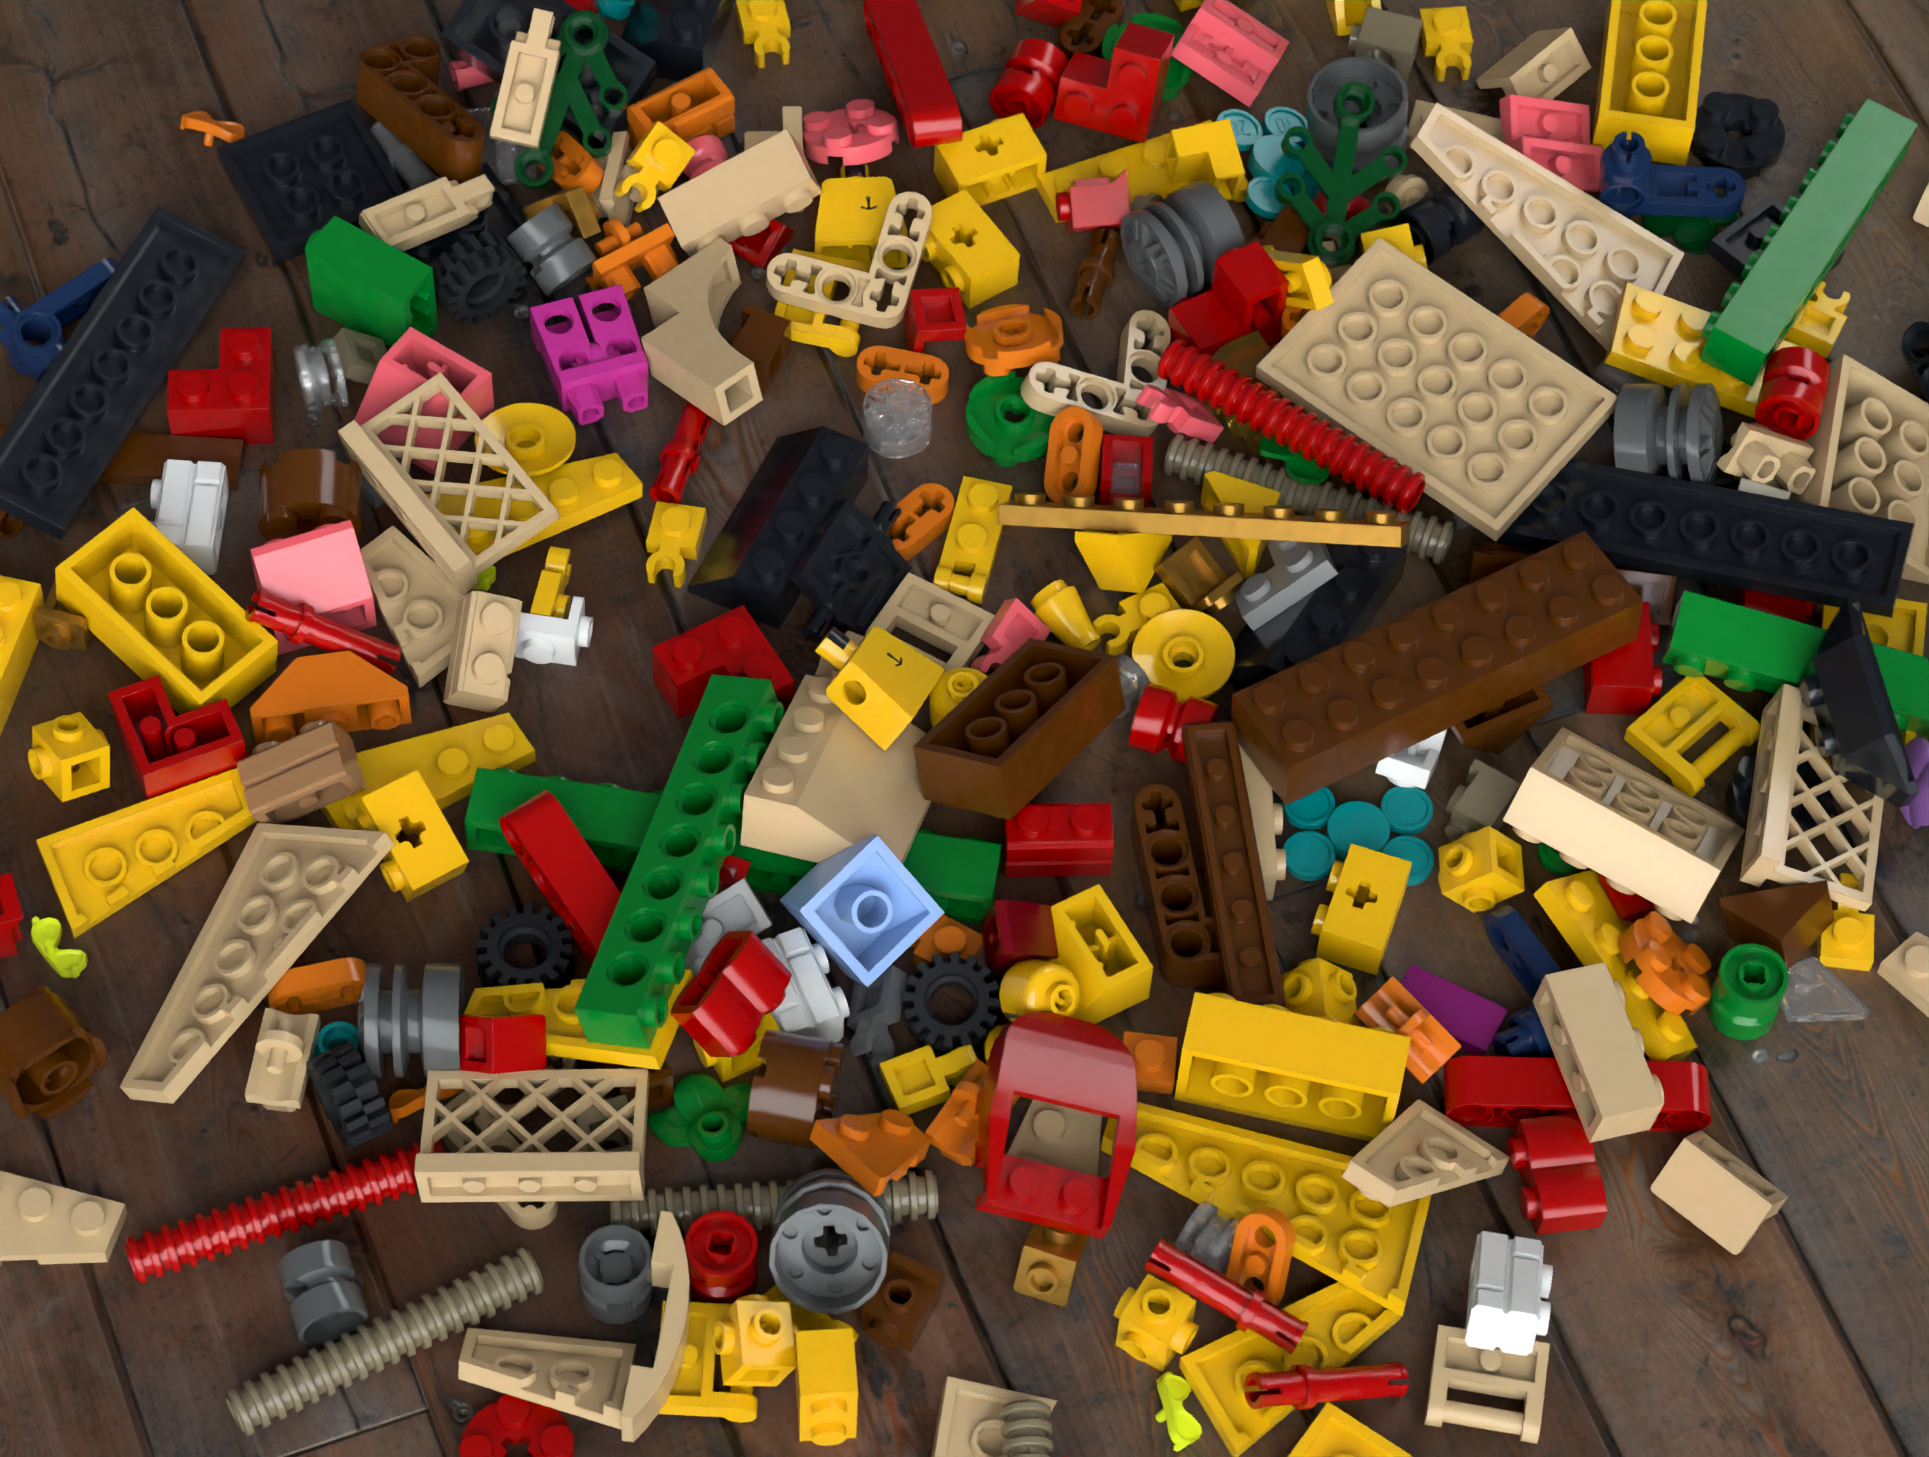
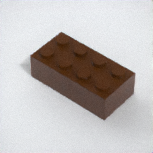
[913,638,1126,820]

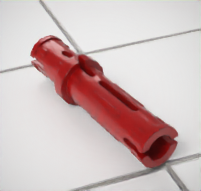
[649,401,713,504]
[245,589,401,675]
[1144,1238,1309,1355]
[1244,1361,1409,1410]

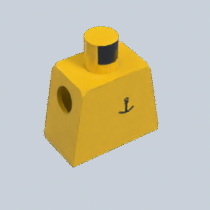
[815,164,908,268]
[815,627,945,751]

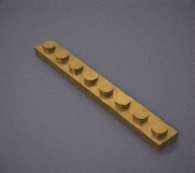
[998,492,1410,548]

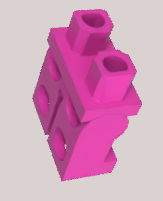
[530,284,649,425]

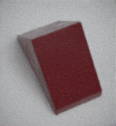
[980,899,1059,976]

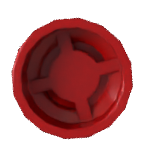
[989,38,1069,129]
[1755,346,1831,441]
[1128,682,1219,765]
[685,1211,758,1304]

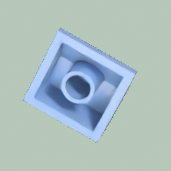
[780,834,945,988]

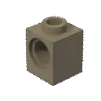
[1347,7,1423,84]

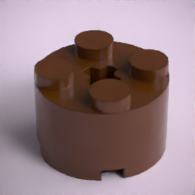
[258,448,362,541]
[0,986,107,1119]
[747,1029,845,1149]

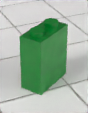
[305,215,439,350]

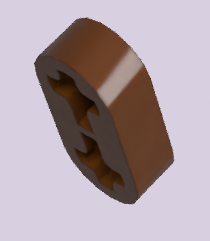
[1058,0,1124,62]

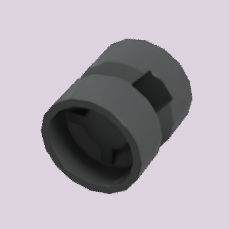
[506,203,598,296]
[579,1225,654,1325]
[277,1240,369,1346]

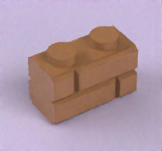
[236,720,366,825]

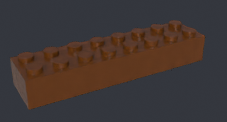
[1231,531,1643,805]

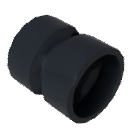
[1392,181,1485,265]

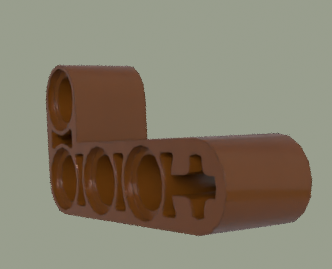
[355,35,486,183]
[1131,784,1224,988]

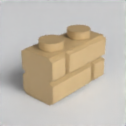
[443,590,522,713]

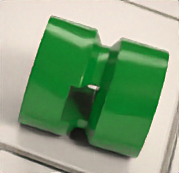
[1706,943,1790,1041]

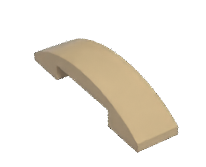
[621,1211,690,1442]

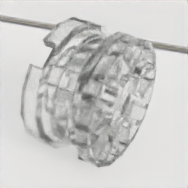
[293,338,349,415]
[862,378,933,458]
[1174,1201,1240,1274]

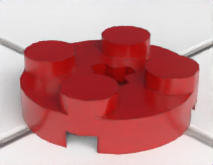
[459,1394,575,1457]

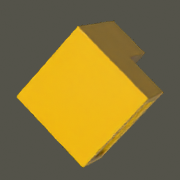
[1164,119,1245,201]

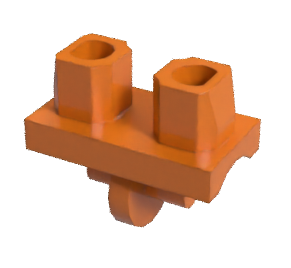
[586,217,679,301]
[1353,976,1462,1085]
[925,1059,1020,1167]

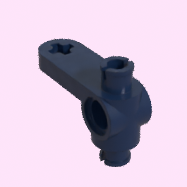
[1598,132,1746,219]
[0,257,119,383]
[1484,905,1562,1058]

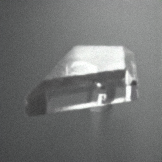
[1780,956,1870,1022]

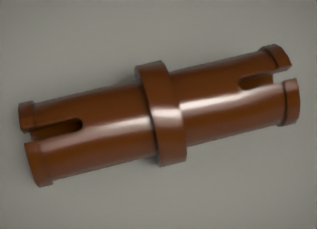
[1069,228,1122,320]

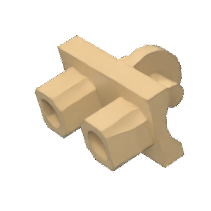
[591,131,660,227]
[1716,422,1816,495]
[245,1008,321,1112]

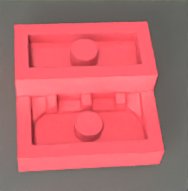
[1171,0,1290,107]
[1499,94,1603,195]

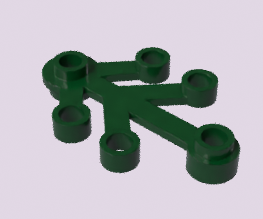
[490,10,629,190]
[1274,82,1408,268]

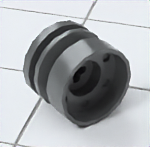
[1307,56,1408,182]
[1120,180,1245,308]
[1613,383,1723,486]
[358,963,465,1078]
[769,1168,891,1314]

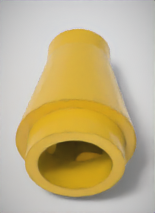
[1031,579,1101,651]

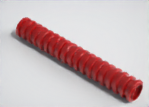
[1158,338,1425,515]
[124,1140,445,1284]

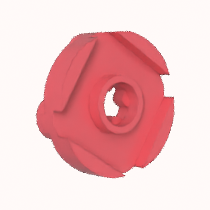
[803,99,899,166]

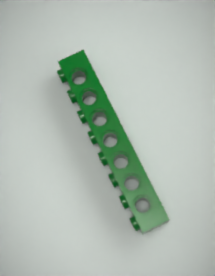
[574,674,784,1049]

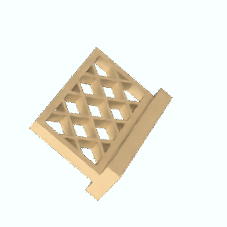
[338,372,560,596]
[1740,684,1884,912]
[414,1069,650,1203]

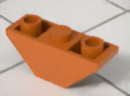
[250,650,412,745]

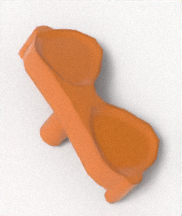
[180,111,245,146]
[388,1084,464,1124]

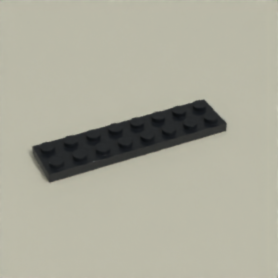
[0,206,246,541]
[1488,459,1914,618]

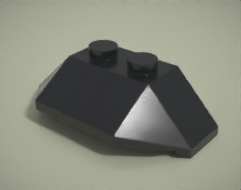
[1799,595,1919,808]

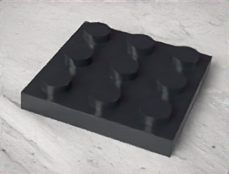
[217,99,406,264]

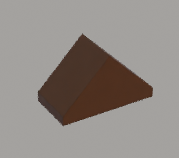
[1451,684,1554,754]
[1720,880,1834,970]

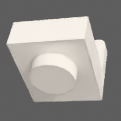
[515,596,593,666]
[1375,729,1448,789]

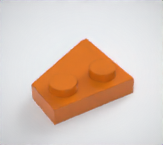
[809,1109,931,1197]

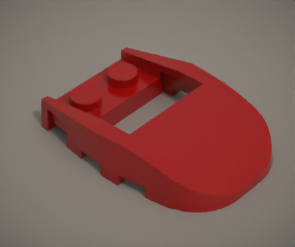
[975,1012,1137,1239]

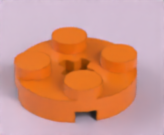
[964,304,1064,377]
[1619,911,1711,1016]

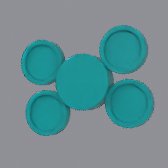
[1216,106,1320,219]
[1282,786,1434,886]

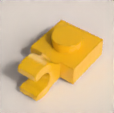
[1817,873,1875,971]
[879,1044,978,1115]

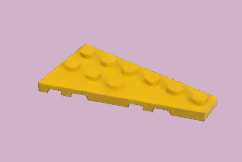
[1101,1102,1431,1316]

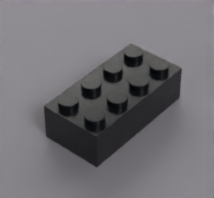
[441,0,658,148]

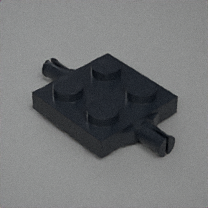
[788,498,912,643]

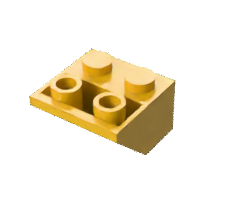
[1048,884,1153,1024]

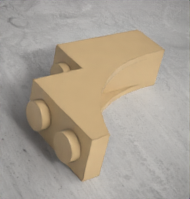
[641,238,763,426]

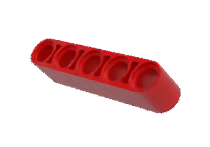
[863,0,963,149]
[499,790,621,965]
[1443,1056,1712,1133]

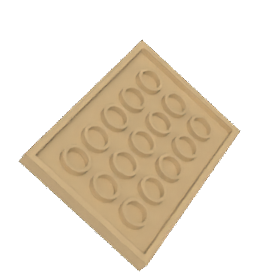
[1256,237,1618,541]

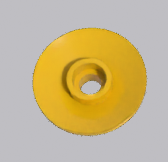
[475,403,576,477]
[1132,609,1235,701]

